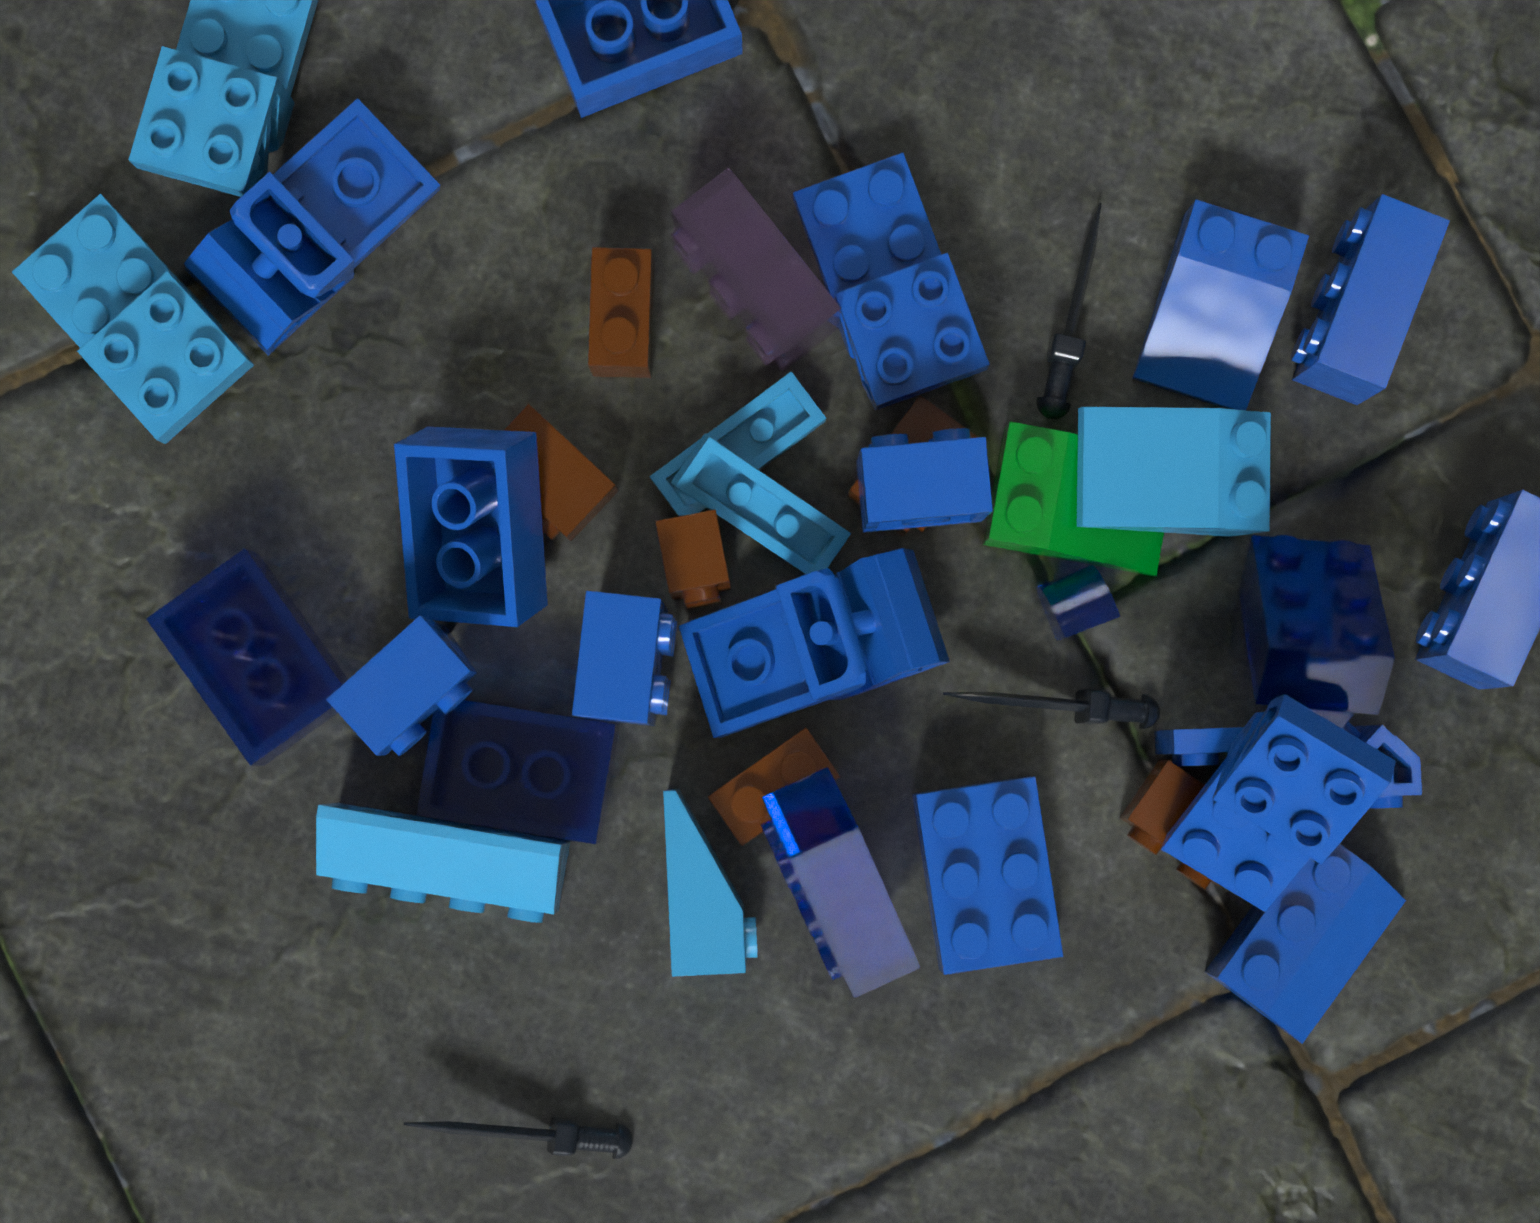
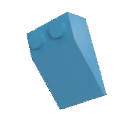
[1076,407,1271,537]
[663,789,758,977]

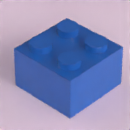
[856,428,993,533]

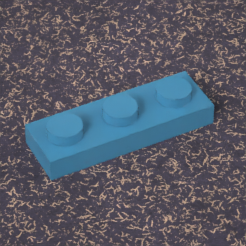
[649,372,827,517]
[671,433,851,574]

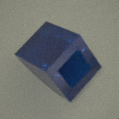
[1035,565,1121,641]

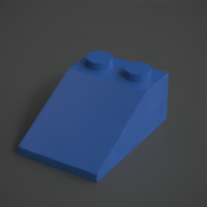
[1132,200,1309,410]
[326,615,477,756]

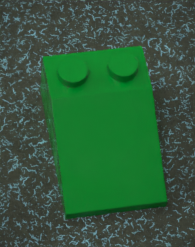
[983,421,1164,576]

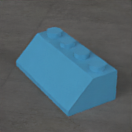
[316,803,570,923]

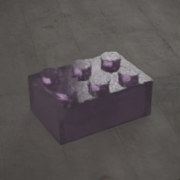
[670,167,841,372]

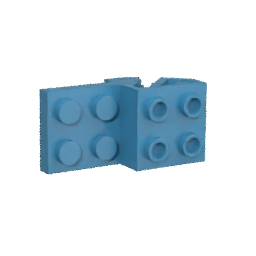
[128,0,318,197]
[12,194,254,444]

